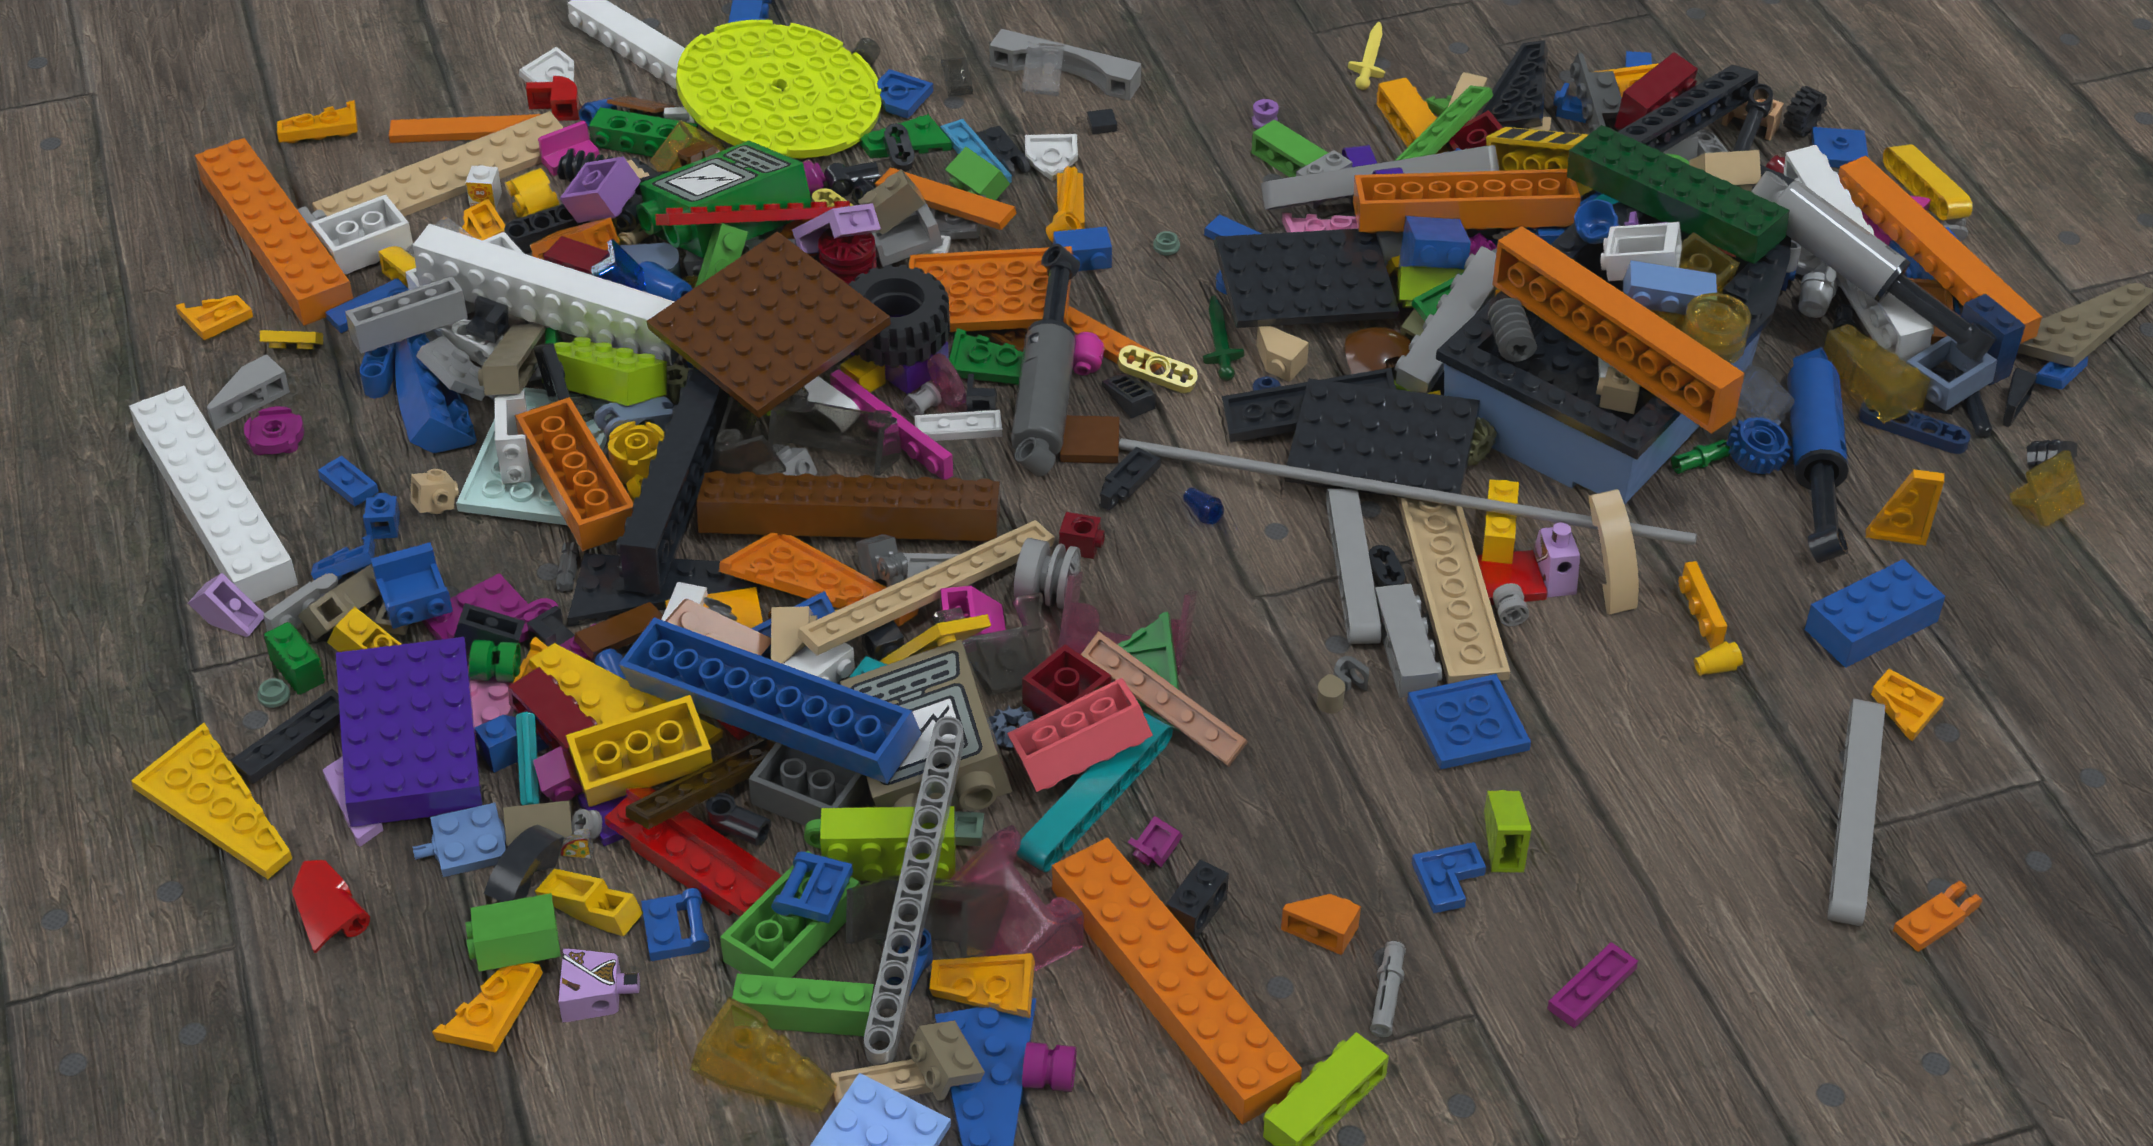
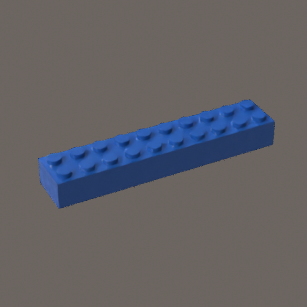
[619,617,922,784]

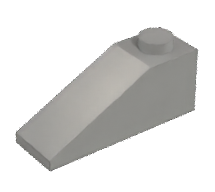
[207,354,290,430]

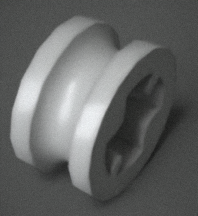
[572,809,602,839]

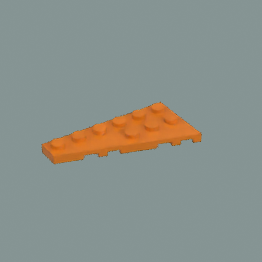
[719,533,918,627]

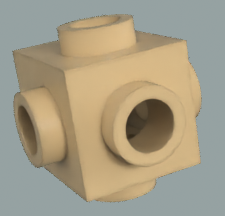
[410,469,459,514]

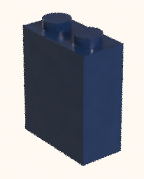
[1961,294,2026,386]

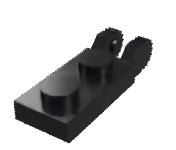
[976,125,1030,176]

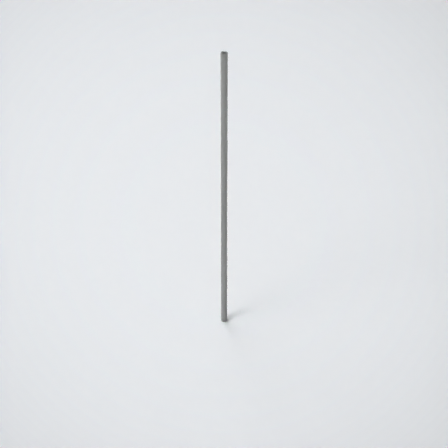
[1119,438,1697,546]

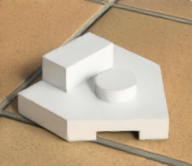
[519,47,574,82]
[1025,134,1078,181]

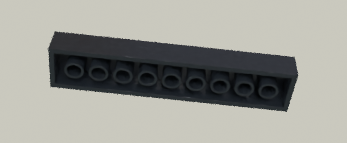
[616,367,734,595]

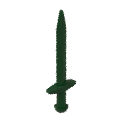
[1203,296,1245,381]

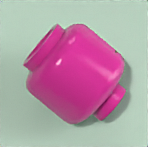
[1072,332,1105,375]

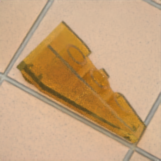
[690,997,837,1114]

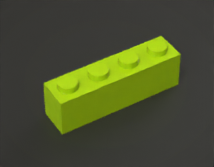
[1263,1032,1389,1146]

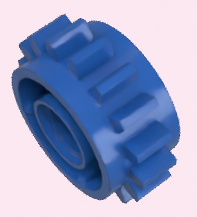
[1726,417,1792,474]

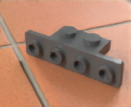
[1570,53,1622,134]

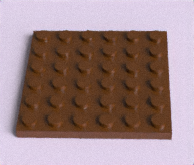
[646,231,891,418]

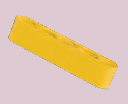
[1883,144,1972,221]

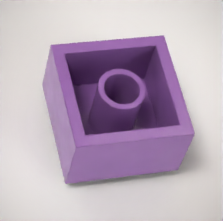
[559,156,641,223]

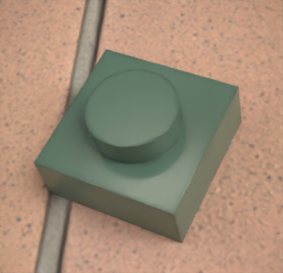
[955,811,984,846]

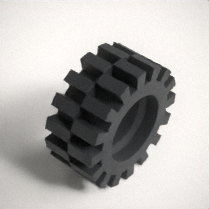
[1783,86,1827,137]

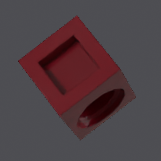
[1059,512,1105,559]

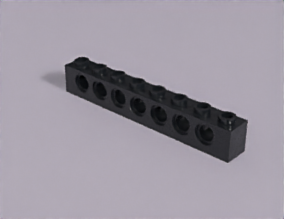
[1618,65,1759,153]

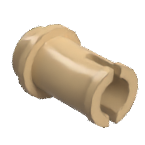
[618,224,649,245]

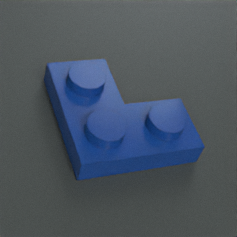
[1411,842,1486,914]

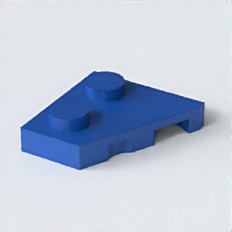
[311,534,375,580]

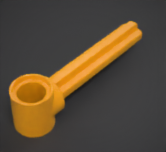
[1046,166,1082,243]

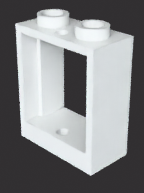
[1601,222,1682,281]

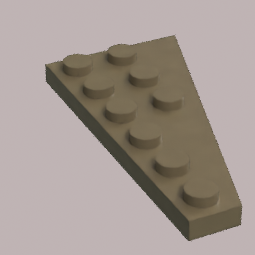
[2017,283,2153,367]

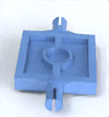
[412,803,507,877]

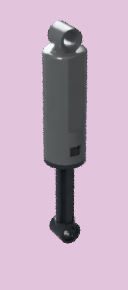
[1011,244,1080,477]

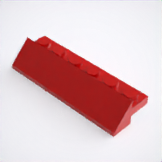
[605,787,782,917]

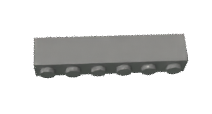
[1394,246,1499,393]

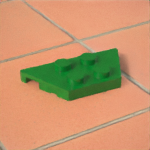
[1117,612,1181,732]

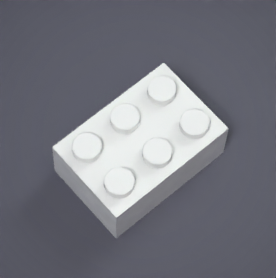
[311,194,413,274]

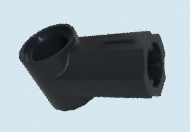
[824,161,880,197]
[706,793,771,846]

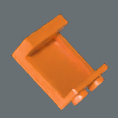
[530,217,620,260]

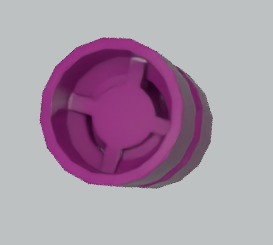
[1022,1041,1077,1092]

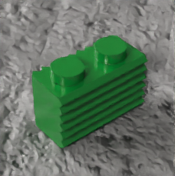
[264,622,326,695]

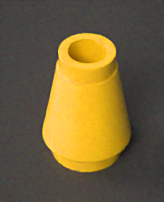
[1694,641,1743,676]

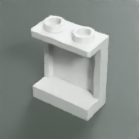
[495,391,532,484]

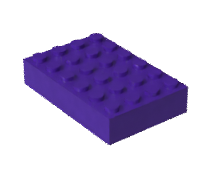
[336,637,483,827]

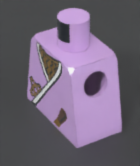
[1534,522,1580,598]
[558,949,640,1022]

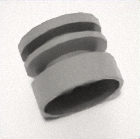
[1014,538,1081,610]

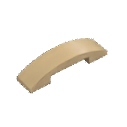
[1588,489,1639,615]

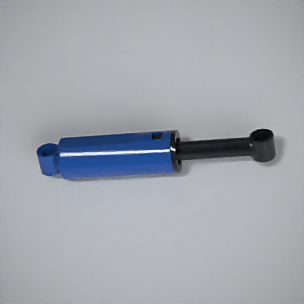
[1787,347,1849,563]

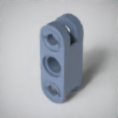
[594,397,674,441]

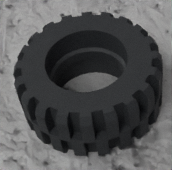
[849,265,950,368]

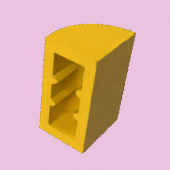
[378,246,416,289]

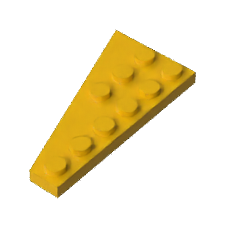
[529,643,723,746]
[131,723,292,879]

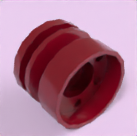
[818,228,877,285]

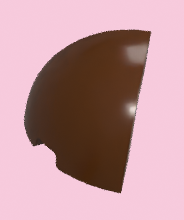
[1345,327,1411,374]

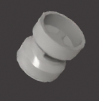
[1492,583,1529,626]

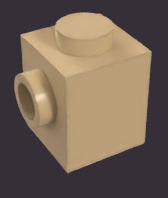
[1596,367,1641,414]

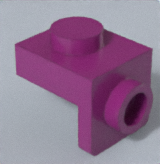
[1127,816,1183,868]

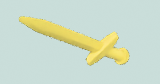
[1348,22,1385,90]

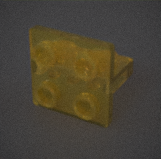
[2010,450,2084,526]

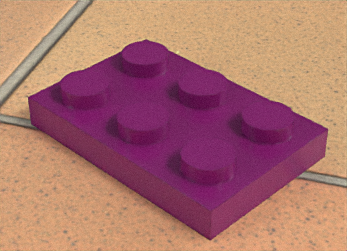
[422,573,528,640]

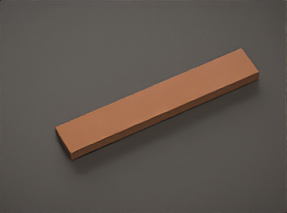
[1081,631,1248,767]

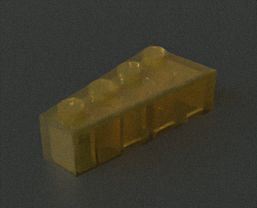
[1823,324,1931,423]

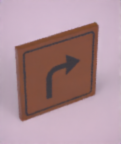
[607,96,675,116]

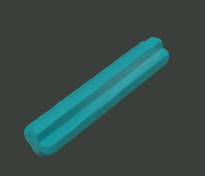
[516,712,540,805]

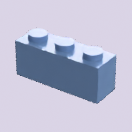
[1623,260,1717,319]

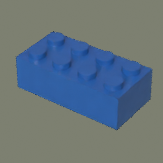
[1804,559,1945,668]

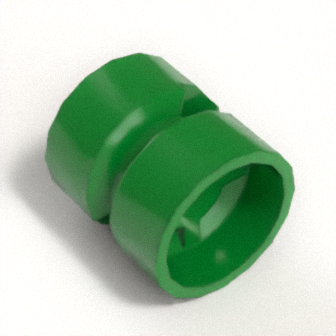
[469,640,521,683]

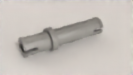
[1370,941,1406,1037]

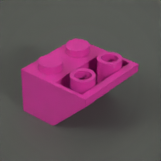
[940,586,1009,654]

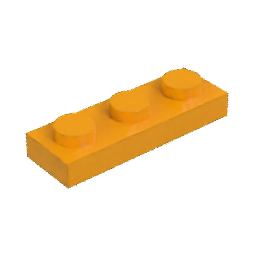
[1679,561,1727,648]

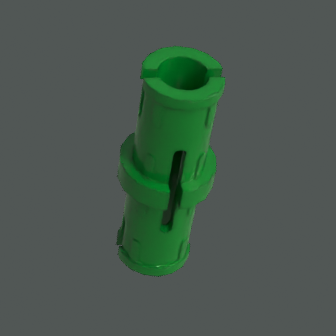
[1671,439,1730,474]

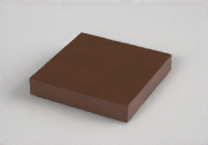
[1060,415,1120,463]

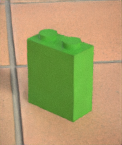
[465,893,561,972]

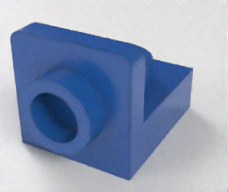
[1553,83,1587,123]

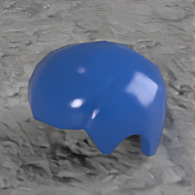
[1574,199,1619,244]

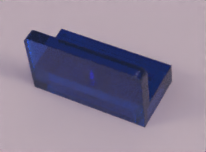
[591,239,647,293]

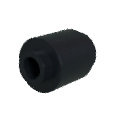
[612,196,644,233]

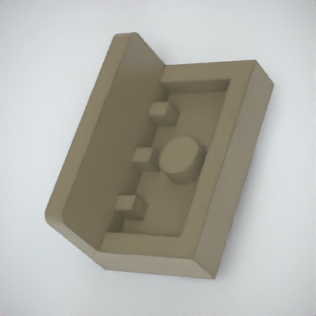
[909,1020,985,1100]

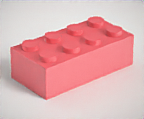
[1007,678,1153,792]

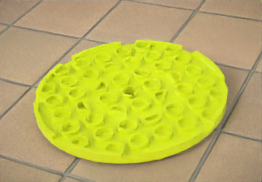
[676,20,882,159]

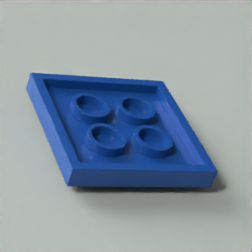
[1407,674,1531,770]

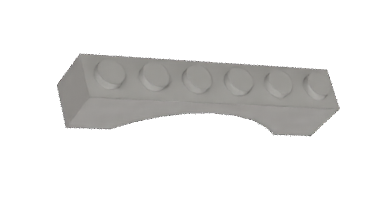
[989,29,1141,101]

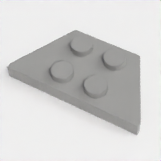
[416,336,495,402]

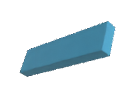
[940,119,1012,183]

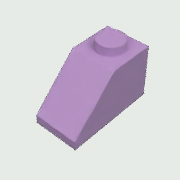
[188,573,264,637]

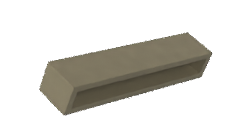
[478,324,546,395]

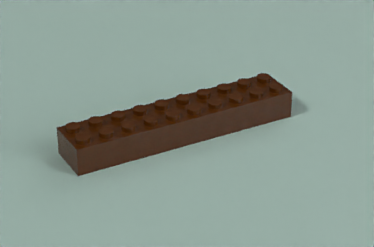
[697,471,1000,541]

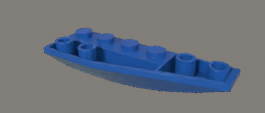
[395,333,477,453]

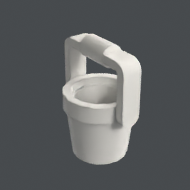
[1798,262,1838,318]

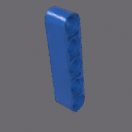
[360,287,409,398]

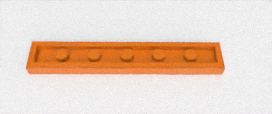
[389,114,541,143]
[875,167,1017,230]

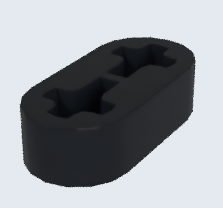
[884,123,914,172]
[1369,545,1405,587]

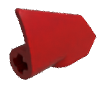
[292,860,370,953]

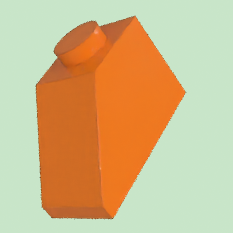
[1281,894,1361,955]

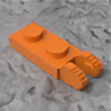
[1893,881,1982,952]

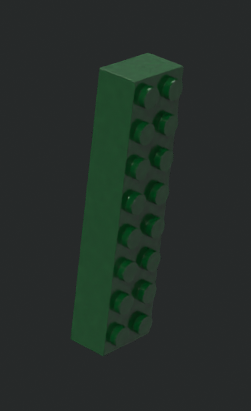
[1567,125,1790,264]

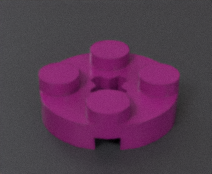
[244,406,305,455]

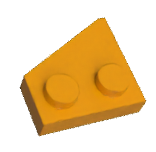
[461,199,505,240]
[175,295,253,340]
[1871,669,1945,741]

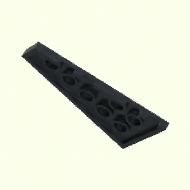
[1474,40,1548,128]

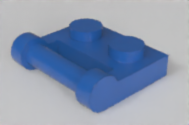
[771,851,853,923]
[641,888,710,961]

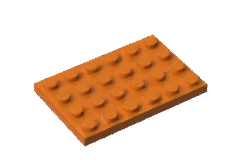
[909,246,1073,332]

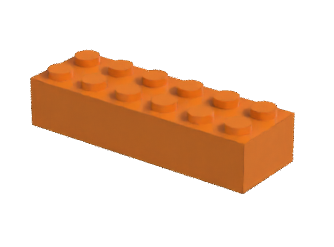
[515,397,633,551]

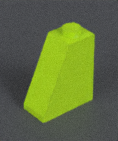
[1484,790,1531,872]

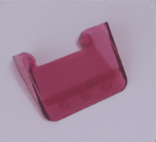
[934,825,1084,972]

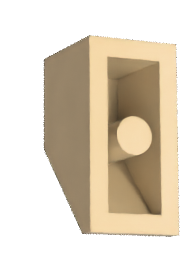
[1257,326,1309,382]
[771,606,818,664]

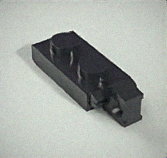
[1099,447,1161,510]

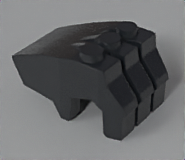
[2026,439,2077,476]

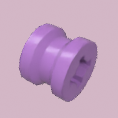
[1252,99,1278,129]

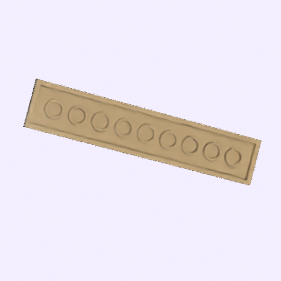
[312,111,563,216]
[1397,497,1510,684]

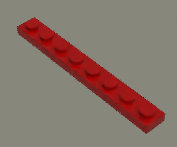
[655,201,850,226]

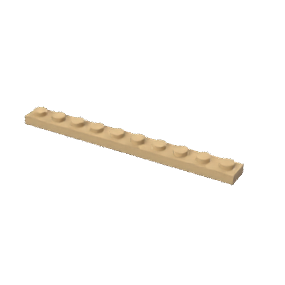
[798,520,1055,656]

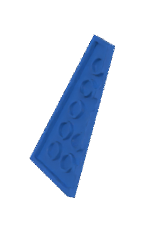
[935,998,1036,1146]

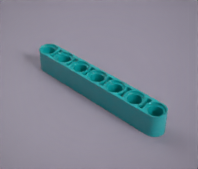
[1016,713,1173,873]

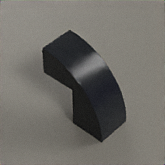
[483,824,564,902]

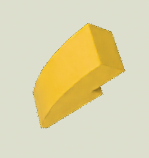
[535,868,643,936]

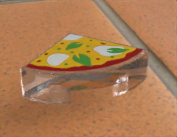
[559,829,594,859]

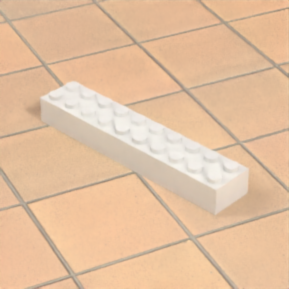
[1784,145,1934,375]
[413,224,680,366]
[129,386,298,603]

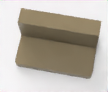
[503,801,573,846]

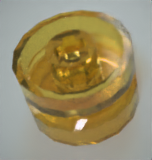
[1682,293,1751,364]

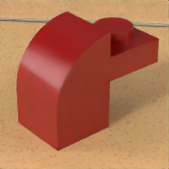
[526,76,580,121]

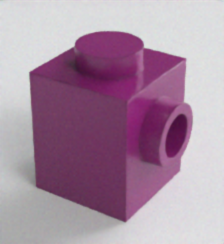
[533,746,583,802]

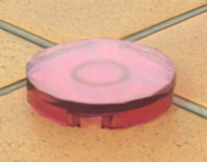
[927,353,966,408]

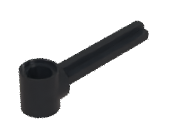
[1733,84,1773,151]

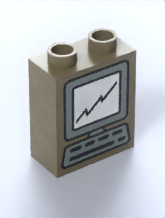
[840,639,1012,811]

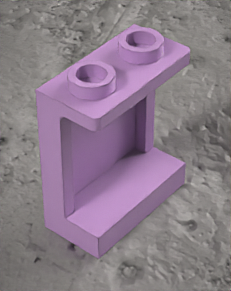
[792,203,881,254]

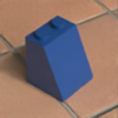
[1398,216,1471,270]

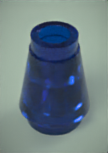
[1183,487,1224,524]

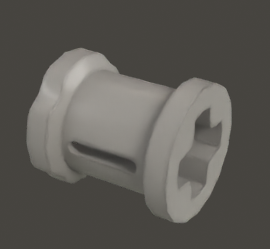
[903,382,942,417]

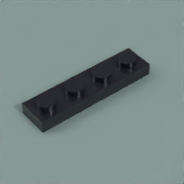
[231,689,340,784]

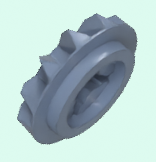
[989,705,1035,748]

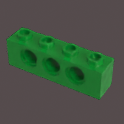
[589,107,699,161]

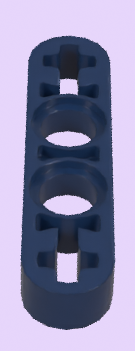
[1859,398,1971,454]

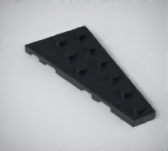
[567,553,761,626]

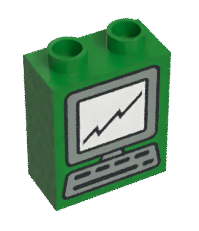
[636,141,812,258]

